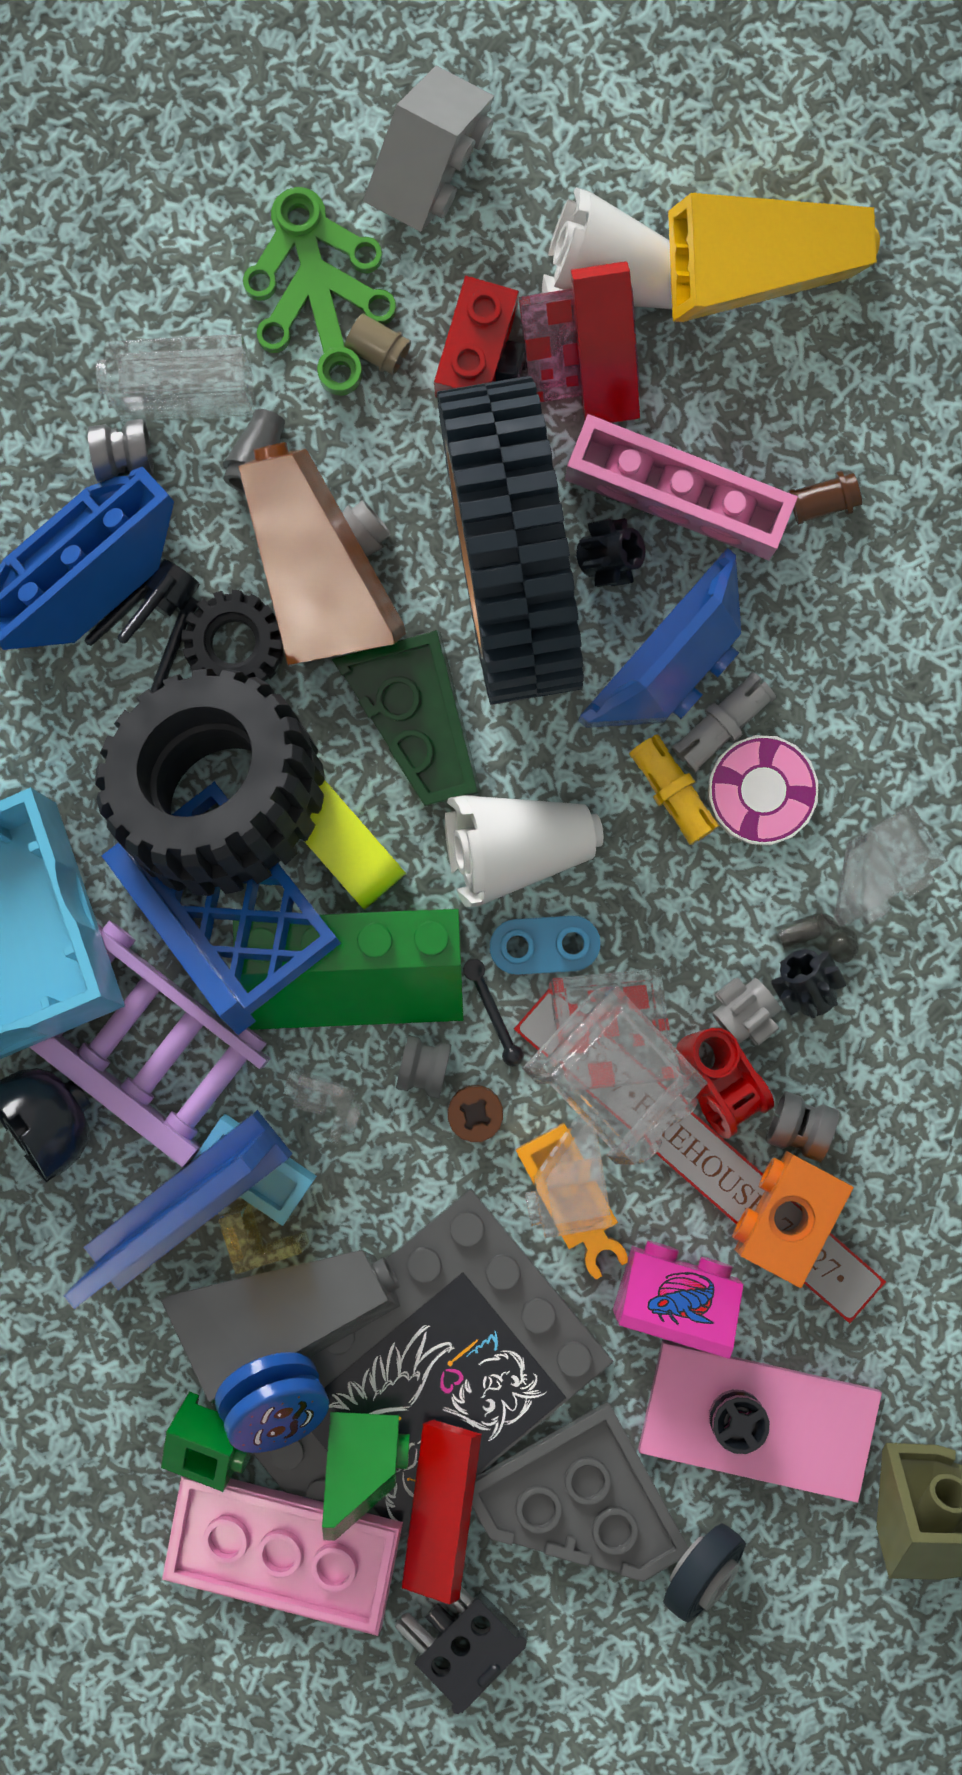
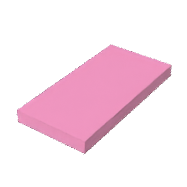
[638,1340,882,1503]
[162,1476,403,1636]

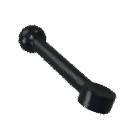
[463,959,524,1067]

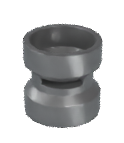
[88,419,154,482]
[767,1091,839,1162]

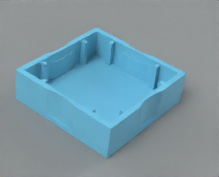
[0,787,125,1059]

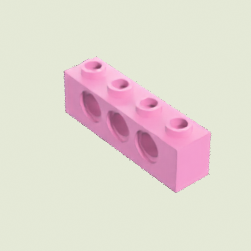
[565,414,798,561]

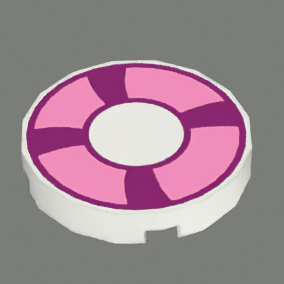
[707,735,818,846]

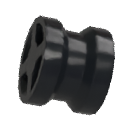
[709,1389,770,1454]

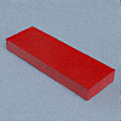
[570,261,640,423]
[402,1420,482,1605]

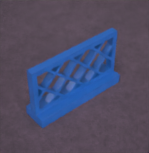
[101,781,341,1035]
[63,1110,293,1309]

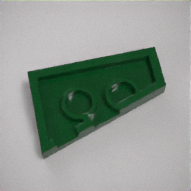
[332,630,481,806]

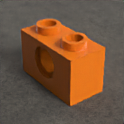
[732,1151,854,1288]

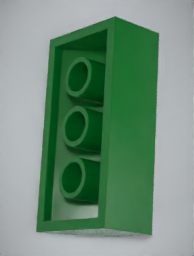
[232,909,464,1030]

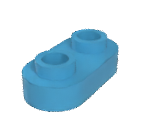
[490,916,600,975]

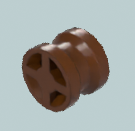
[448,1085,503,1142]

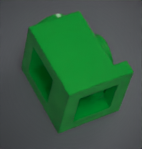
[161,1391,252,1492]

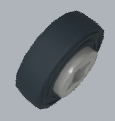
[663,1523,746,1623]

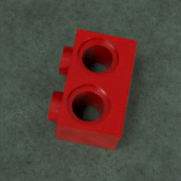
[434,275,519,398]

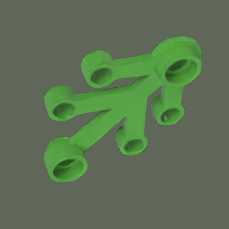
[243,187,396,396]

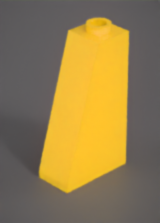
[668,193,880,322]

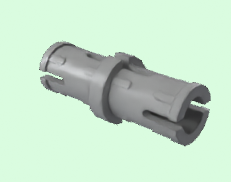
[671,672,776,773]

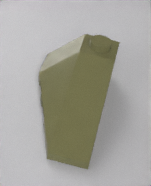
[876,1443,962,1580]

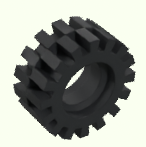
[181,590,284,681]

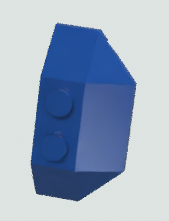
[0,466,174,650]
[578,548,741,728]

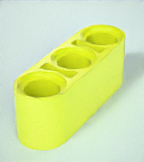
[304,780,406,910]

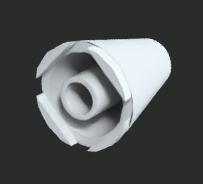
[542,187,672,309]
[445,795,604,907]

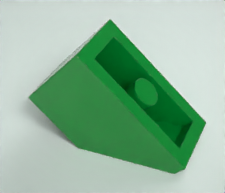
[322,1412,410,1541]

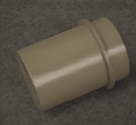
[344,314,411,375]

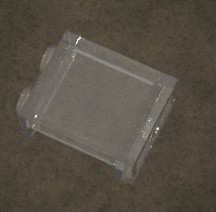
[522,985,708,1165]

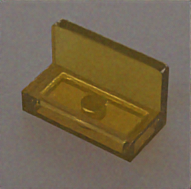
[218,1203,309,1275]

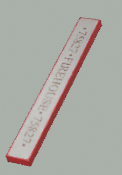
[513,987,886,1324]

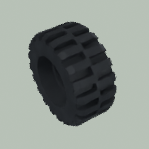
[95,668,325,896]

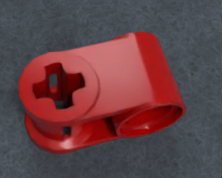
[674,1028,774,1139]

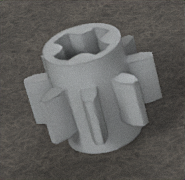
[712,978,782,1045]

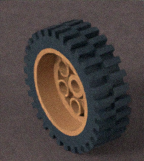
[437,376,584,705]

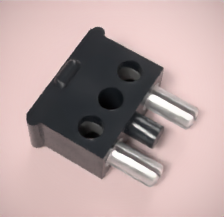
[395,1586,528,1714]

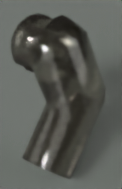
[775,912,859,963]

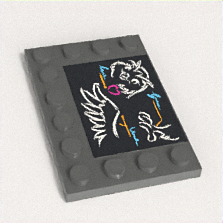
[212,1188,613,1541]

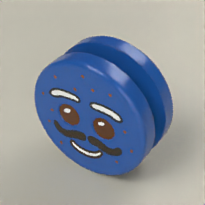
[215,1352,329,1453]

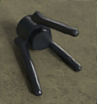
[84,559,200,693]

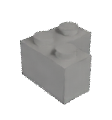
[363,65,494,232]

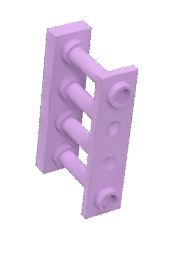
[30,920,271,1168]

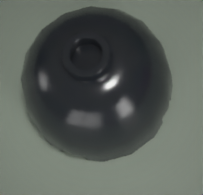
[0,1068,91,1182]

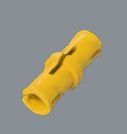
[629,734,720,845]

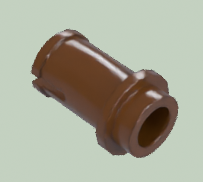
[788,471,862,525]

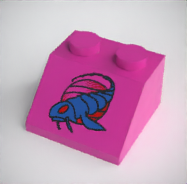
[613,1241,743,1359]

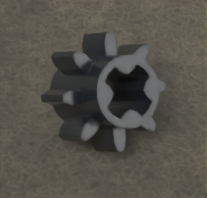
[576,518,646,587]
[771,948,846,1018]

